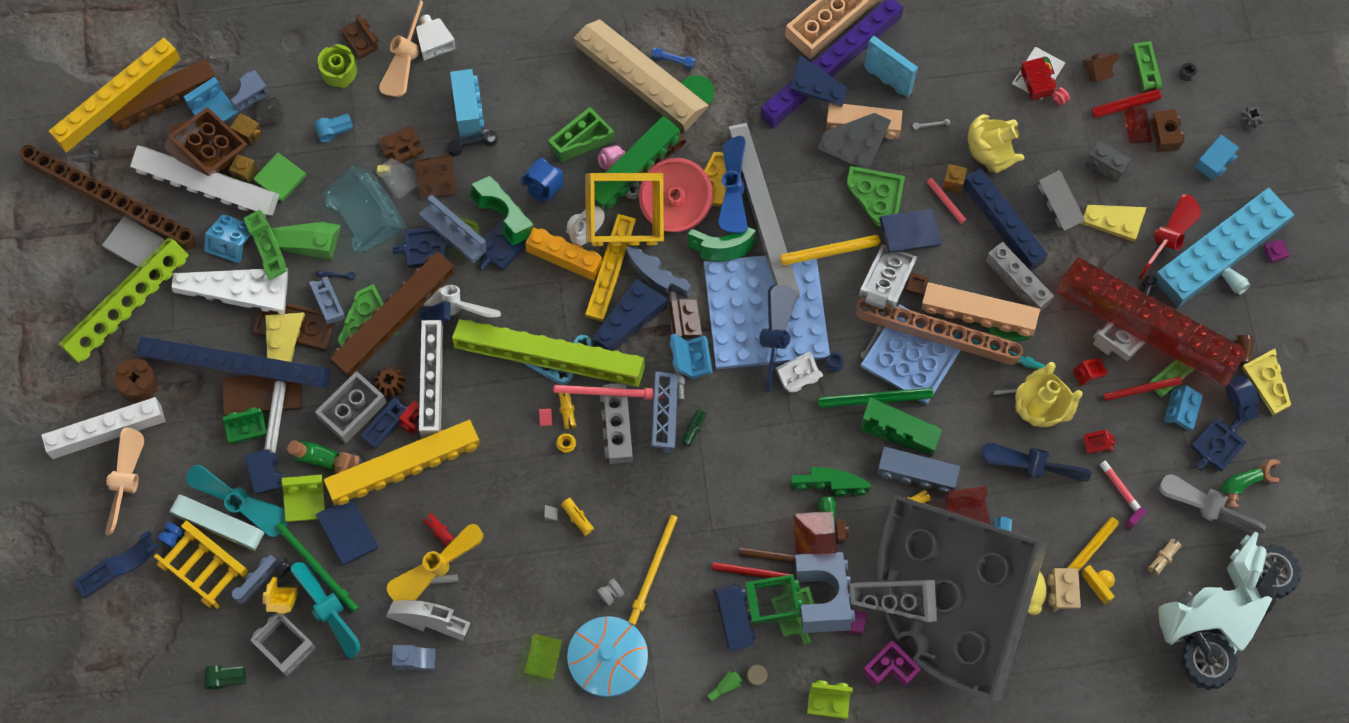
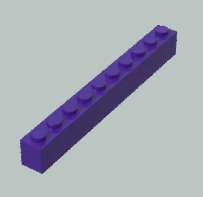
[760,0,904,128]

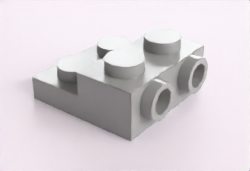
[1093,316,1149,361]

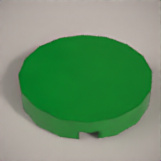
[681,75,714,106]

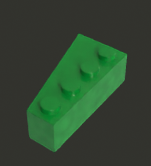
[859,397,942,456]

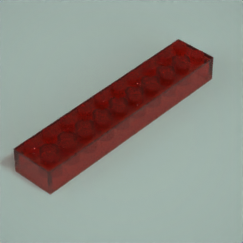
[1056,257,1248,387]

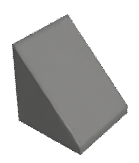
[545,505,558,521]

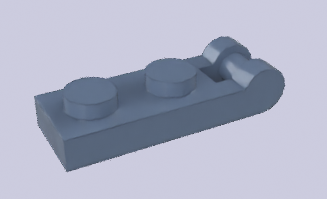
[309,276,345,325]
[232,555,278,604]

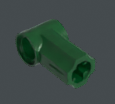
[205,666,246,689]

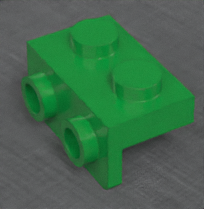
[222,408,267,445]

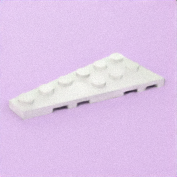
[172,268,288,315]

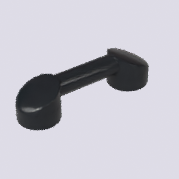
[447,129,498,157]

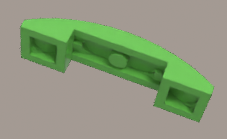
[244,210,287,280]

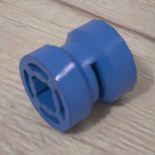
[156,522,184,549]

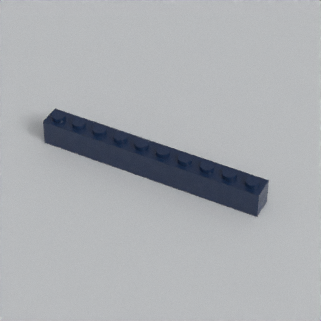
[136,336,331,388]

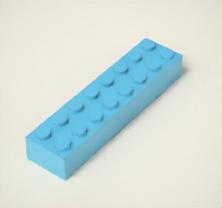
[1155,188,1294,308]

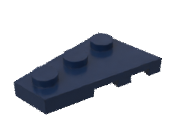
[789,55,848,107]

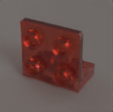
[945,486,991,525]

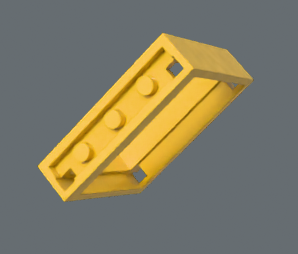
[585,173,664,246]

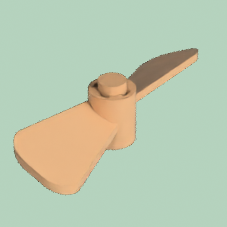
[379,0,423,97]
[105,428,144,536]

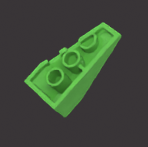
[271,222,341,260]

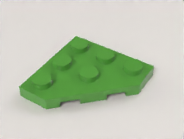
[846,166,905,227]
[338,284,399,347]

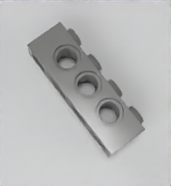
[985,242,1054,313]
[600,383,633,464]

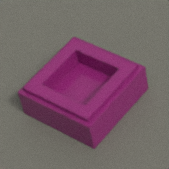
[1125,507,1147,530]

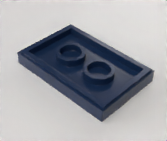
[879,209,942,253]
[316,498,378,566]

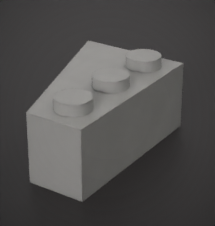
[1038,170,1085,231]

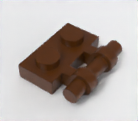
[378,126,425,166]

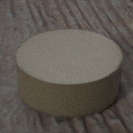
[747,665,768,686]

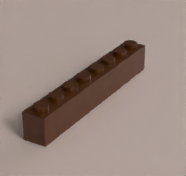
[330,251,455,379]

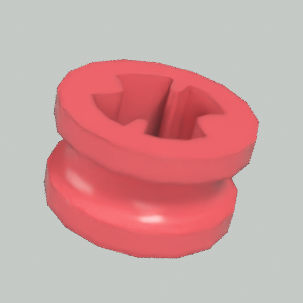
[1052,87,1070,106]

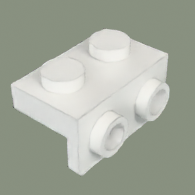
[775,352,823,392]

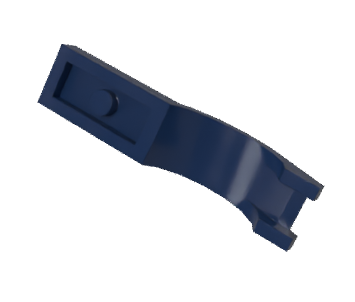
[74,530,159,598]

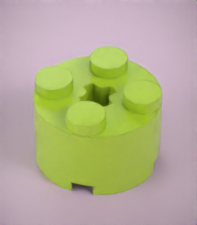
[318,44,357,88]

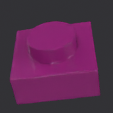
[1263,239,1290,263]

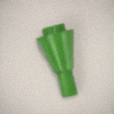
[707,670,742,701]

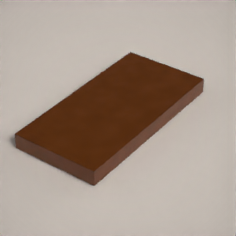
[252,303,336,351]
[222,375,302,416]

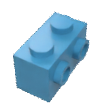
[1195,134,1239,181]

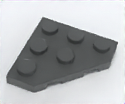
[817,113,891,169]

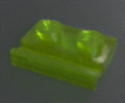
[524,634,562,680]

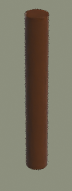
[739,547,795,563]

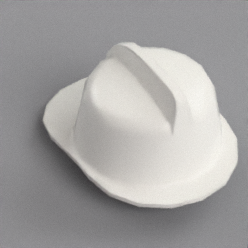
[566,206,605,246]

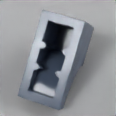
[231,70,269,113]
[392,645,436,670]

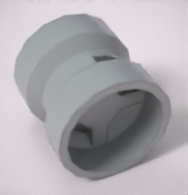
[597,578,625,606]

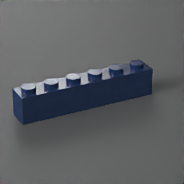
[963,168,1048,271]

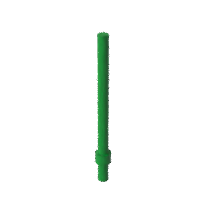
[275,522,359,613]

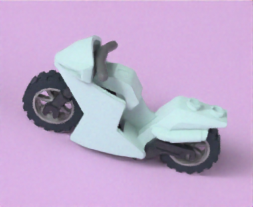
[1158,531,1301,690]

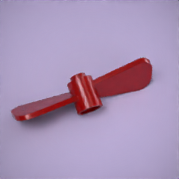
[1138,194,1201,279]

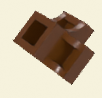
[1082,52,1119,82]

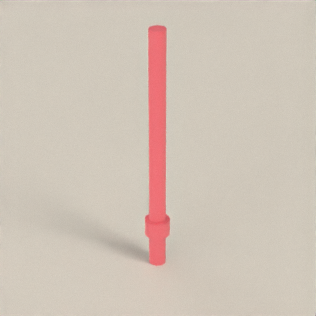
[553,385,668,400]

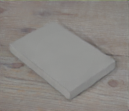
[102,216,165,275]

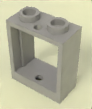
[250,613,316,677]

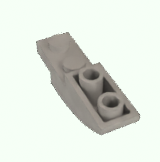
[386,600,470,641]

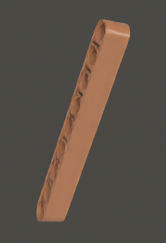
[855,297,1023,365]

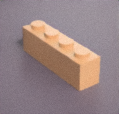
[826,103,903,139]

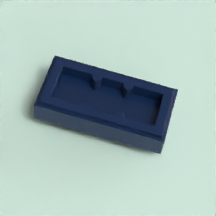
[419,301,451,329]

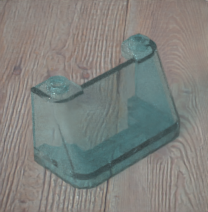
[321,165,407,253]

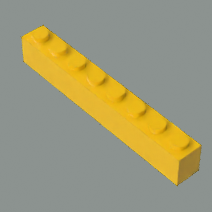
[49,38,181,153]
[324,420,480,506]

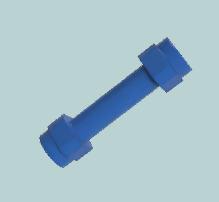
[651,47,696,69]

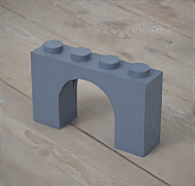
[795,552,855,633]

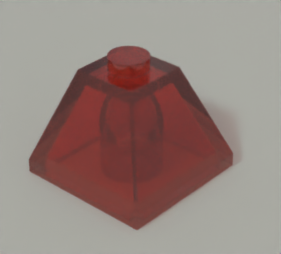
[793,511,836,554]

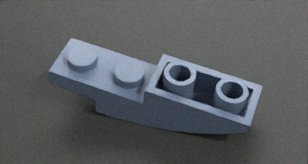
[626,246,691,298]

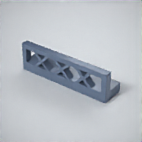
[419,195,487,263]
[651,371,678,453]

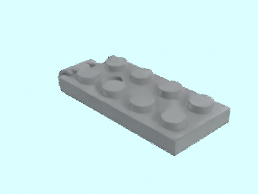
[858,244,917,309]

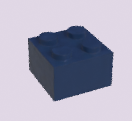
[245,449,283,494]

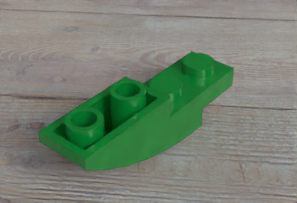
[790,467,871,497]

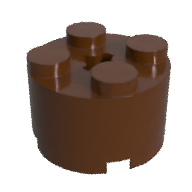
[114,359,158,403]

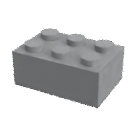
[315,371,387,444]

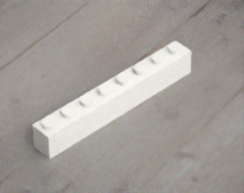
[130,145,280,217]

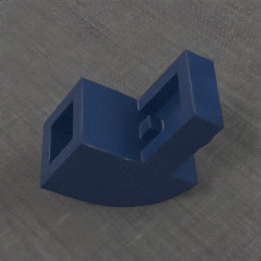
[1225,375,1259,423]

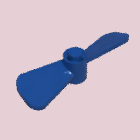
[718,136,748,234]

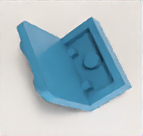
[670,334,713,379]

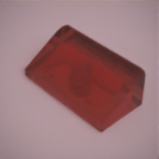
[1124,105,1152,143]

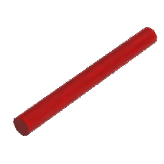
[1104,376,1182,401]
[712,562,791,578]

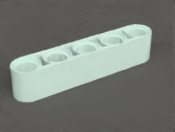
[169,495,264,551]

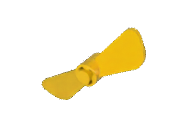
[387,524,483,601]

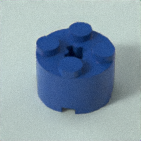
[521,158,564,202]

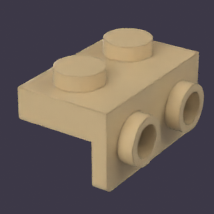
[1047,568,1081,611]

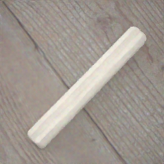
[264,381,286,453]

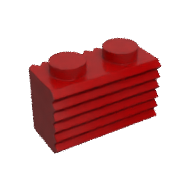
[1020,57,1056,101]

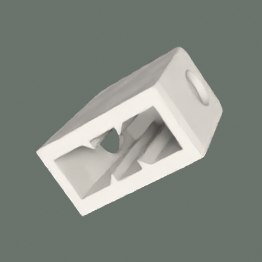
[416,15,456,61]

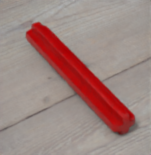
[1091,89,1162,118]

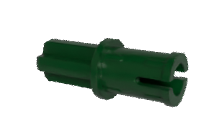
[680,409,707,447]

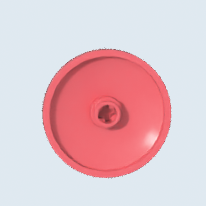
[639,158,713,233]

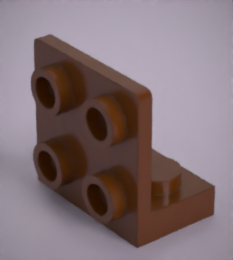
[414,154,457,199]

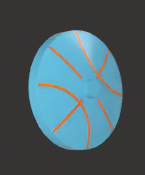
[567,616,648,698]

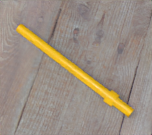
[628,515,678,626]

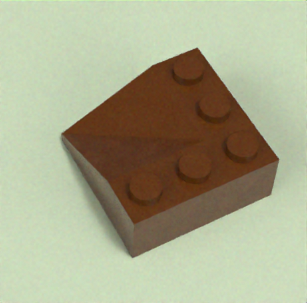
[164,107,248,176]

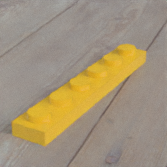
[585,214,636,322]

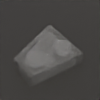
[376,158,418,200]

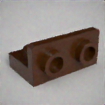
[341,14,379,59]

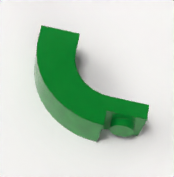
[688,227,756,262]

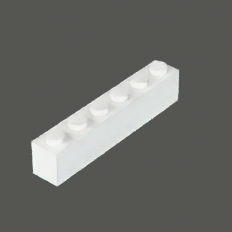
[419,320,443,438]
[42,397,166,459]

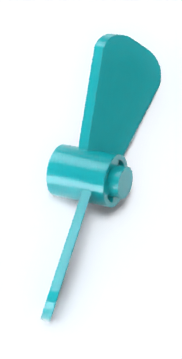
[186,465,288,537]
[291,562,360,659]

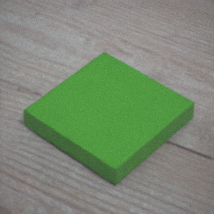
[253,153,307,202]

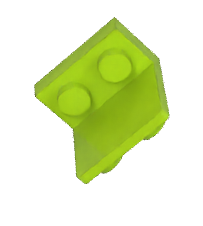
[282,475,325,522]
[807,680,853,719]

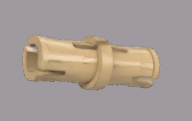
[1148,538,1181,576]

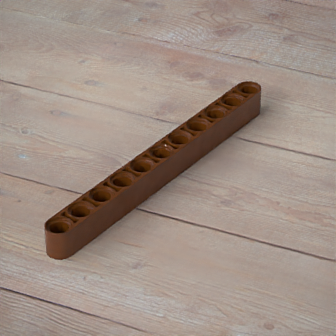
[19,144,196,250]

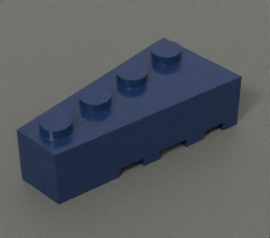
[592,279,668,351]

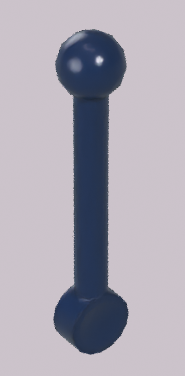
[316,270,355,280]

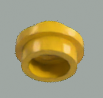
[556,434,576,453]

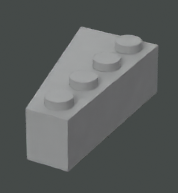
[850,580,937,622]

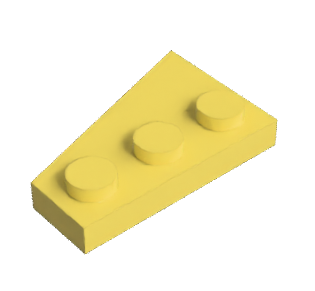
[1081,205,1147,242]
[1241,349,1291,416]

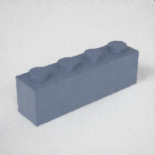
[877,447,960,494]

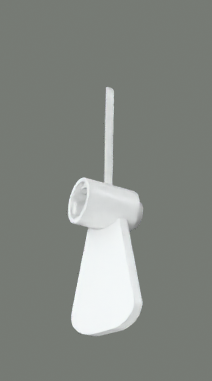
[423,285,501,317]

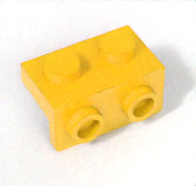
[263,577,298,614]

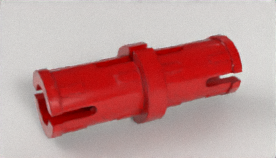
[423,513,455,547]

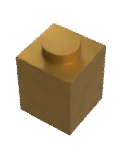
[230,113,262,145]
[229,154,258,184]
[942,164,967,194]

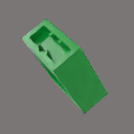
[746,574,803,625]

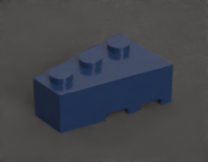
[713,583,756,651]

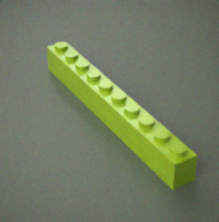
[452,319,645,387]

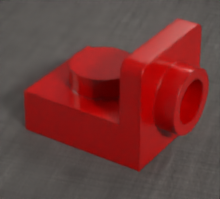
[1073,357,1108,386]
[399,401,420,434]
[1083,429,1116,455]

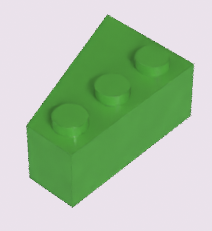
[548,107,615,162]

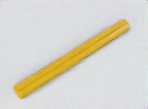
[779,235,881,265]

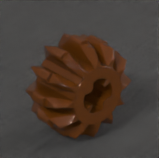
[373,366,406,399]

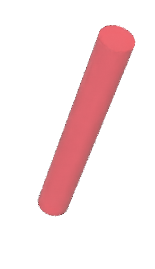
[926,178,967,224]

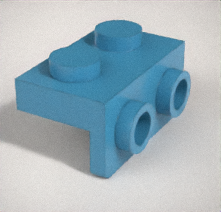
[1164,385,1203,430]

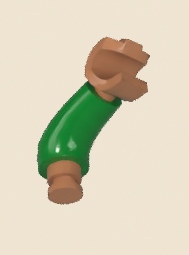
[287,440,360,474]
[1220,459,1281,508]

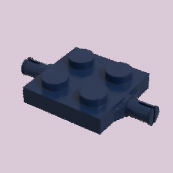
[477,220,527,271]
[392,227,454,268]
[1191,418,1247,472]

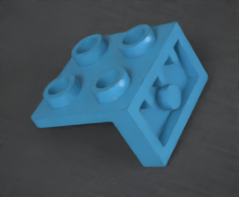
[184,77,238,123]
[204,214,251,263]

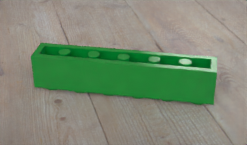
[594,116,680,212]

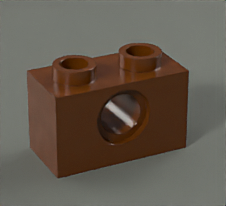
[1150,109,1185,152]

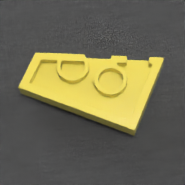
[266,313,305,362]

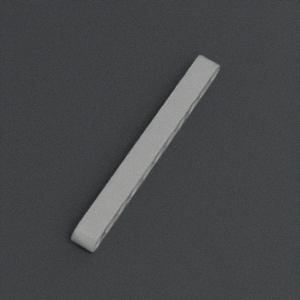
[728,123,800,299]

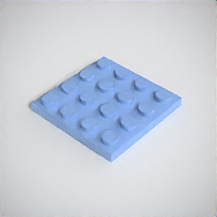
[860,304,961,406]

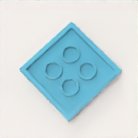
[864,36,918,98]

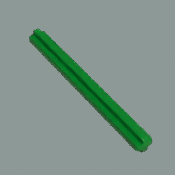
[818,388,933,408]

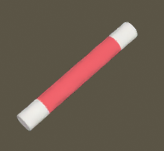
[1100,460,1141,512]

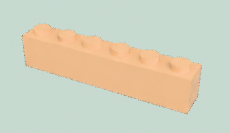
[922,282,1040,337]

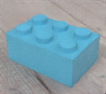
[450,69,485,138]

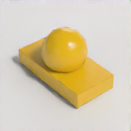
[1081,565,1115,605]

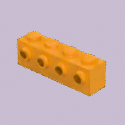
[525,228,602,281]

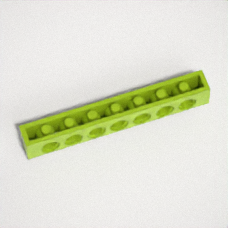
[58,238,189,363]

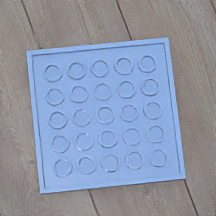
[704,256,830,370]

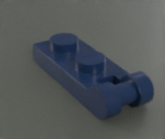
[360,397,408,449]

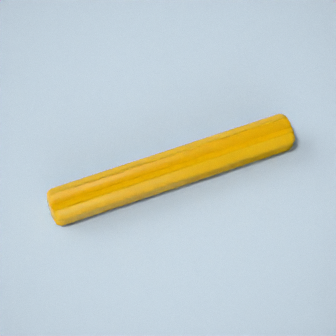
[1068,517,1119,572]

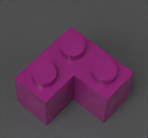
[862,641,921,688]

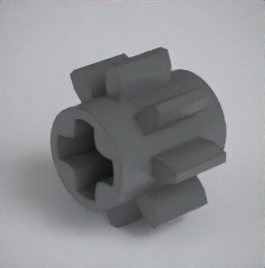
[1240,106,1264,129]

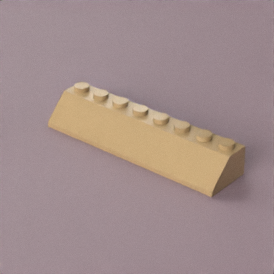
[574,19,709,133]

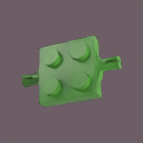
[770,584,815,645]

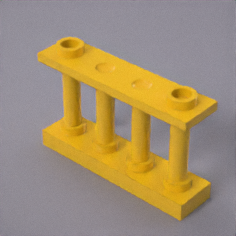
[154,520,249,609]

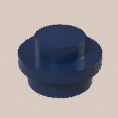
[825,353,844,371]

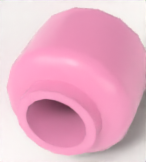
[598,146,625,171]

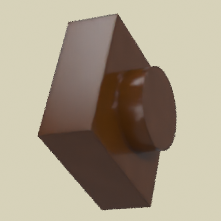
[905,272,929,297]
[835,520,849,544]

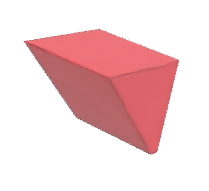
[539,409,552,426]

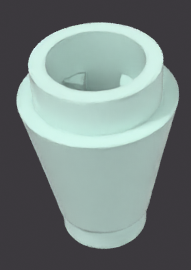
[1222,268,1250,295]

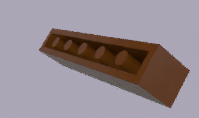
[111,59,216,131]

